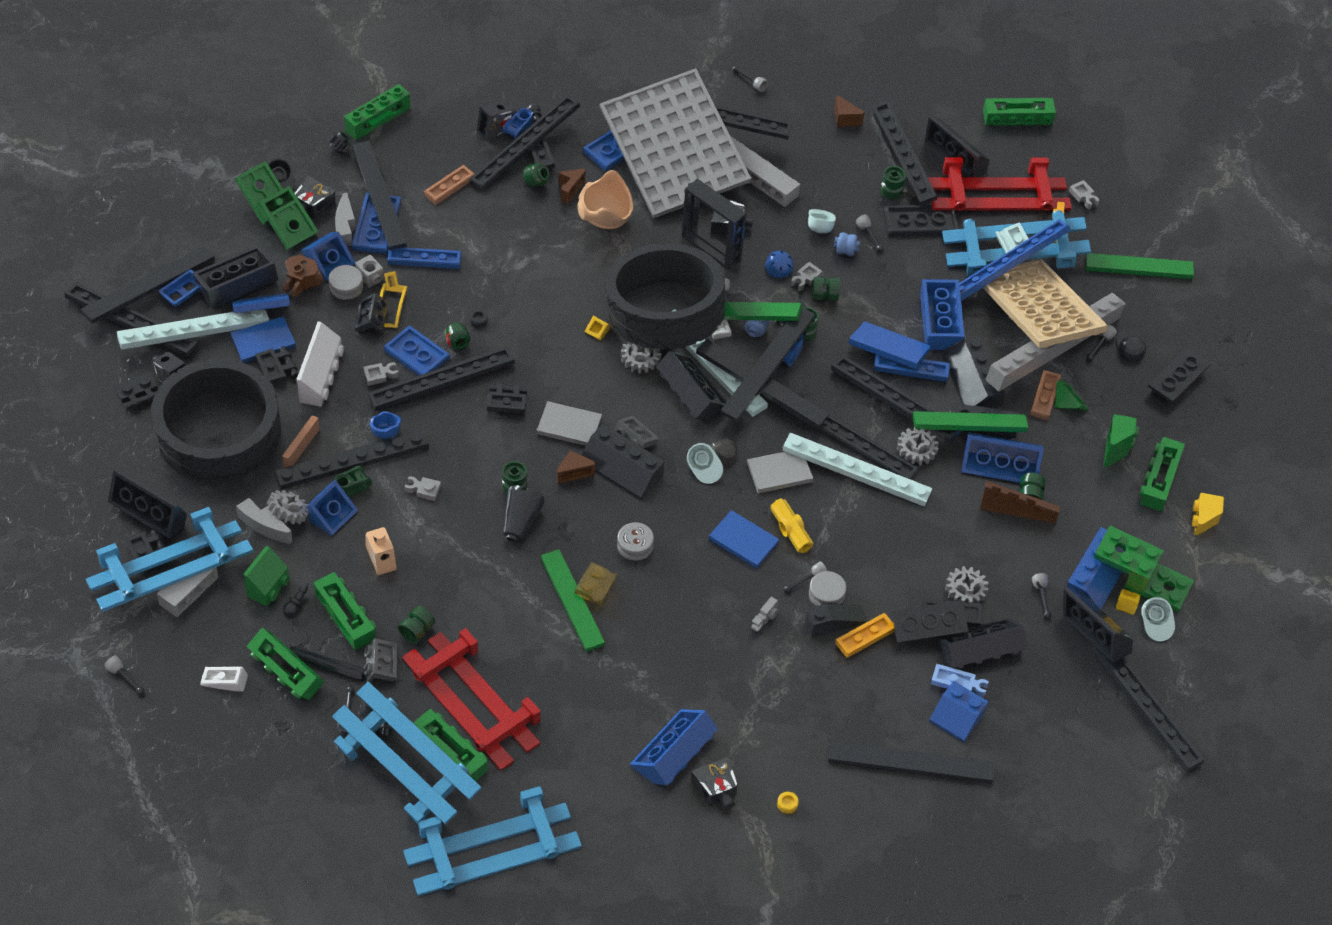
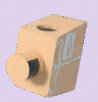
[366,527,397,576]

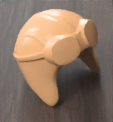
[578,170,633,229]

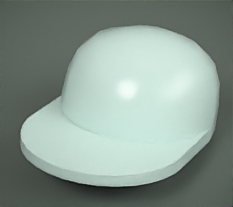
[808,209,836,233]
[687,443,723,484]
[1141,597,1175,641]

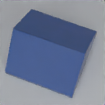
[307,480,358,536]

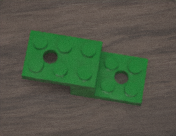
[234,161,318,250]
[1093,525,1194,613]

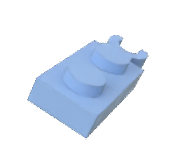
[931,664,989,697]

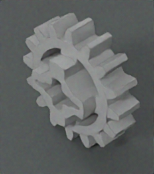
[621,341,661,373]
[897,427,939,465]
[267,490,308,524]
[945,566,989,604]

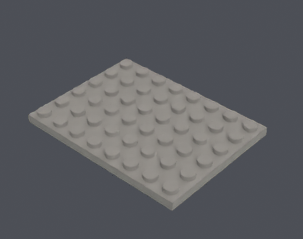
[600,68,751,219]

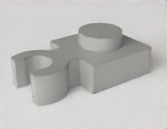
[1069,180,1099,209]
[791,262,823,291]
[363,363,398,386]
[405,477,441,501]
[751,596,778,632]

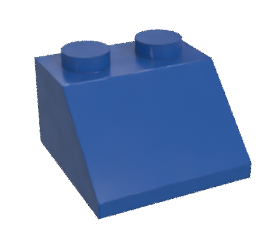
[301,231,355,281]
[929,681,988,742]

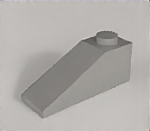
[157,567,218,617]

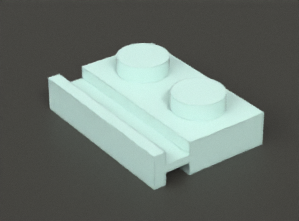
[996,222,1028,254]

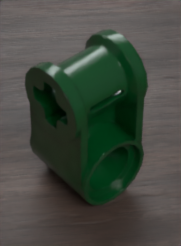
[334,466,372,497]

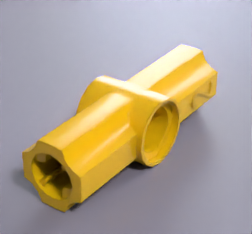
[770,498,813,553]

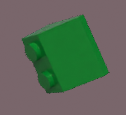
[1103,414,1139,467]
[243,546,290,607]

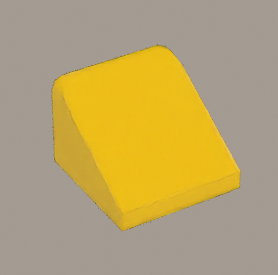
[584,316,611,340]
[1116,589,1141,615]

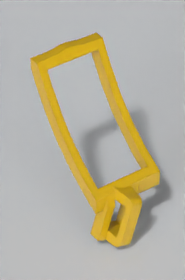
[380,271,407,328]

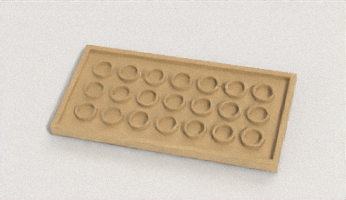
[983,259,1107,348]

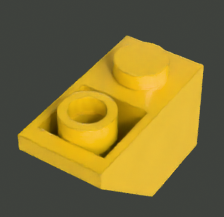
[1192,493,1224,535]

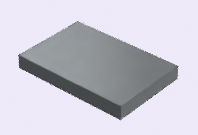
[537,401,602,446]
[747,452,813,493]

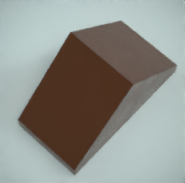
[834,95,865,127]
[557,450,595,484]

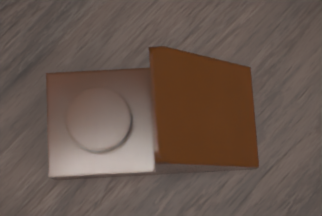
[558,168,586,204]

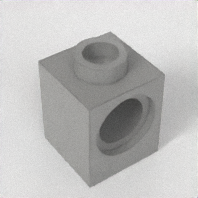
[355,255,384,288]

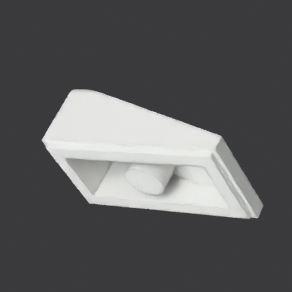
[200,667,248,691]

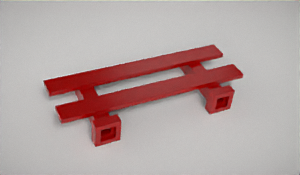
[928,157,1072,210]
[402,628,541,771]

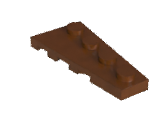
[980,481,1060,524]

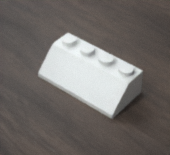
[297,322,344,407]

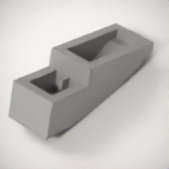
[335,193,356,246]
[236,498,293,544]

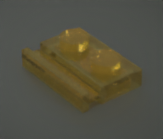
[574,562,617,605]

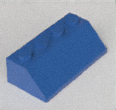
[920,279,965,350]
[961,432,1044,483]
[1066,527,1124,609]
[630,709,718,785]

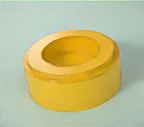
[777,792,799,814]

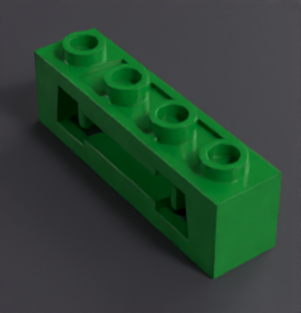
[344,84,411,140]
[983,98,1056,125]
[1139,437,1185,512]
[313,572,377,651]
[247,628,325,700]
[413,709,488,781]

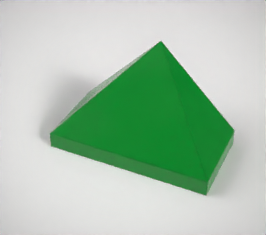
[1055,380,1089,411]

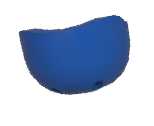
[764,250,794,278]
[370,411,401,439]

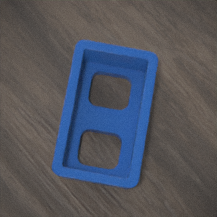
[159,270,200,308]

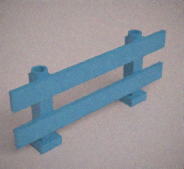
[942,210,1091,277]
[86,507,254,612]
[332,682,482,825]
[403,786,582,896]

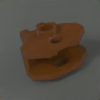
[282,255,324,297]

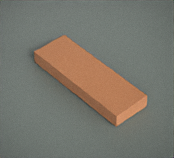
[424,165,474,205]
[1030,370,1062,420]
[282,415,320,468]

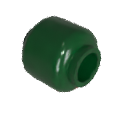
[523,163,549,188]
[444,322,471,350]

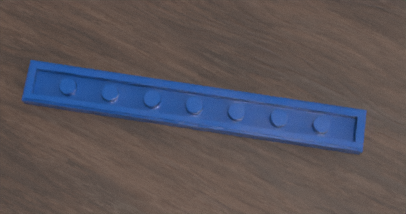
[959,219,1071,301]

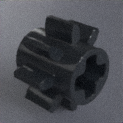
[329,131,350,153]

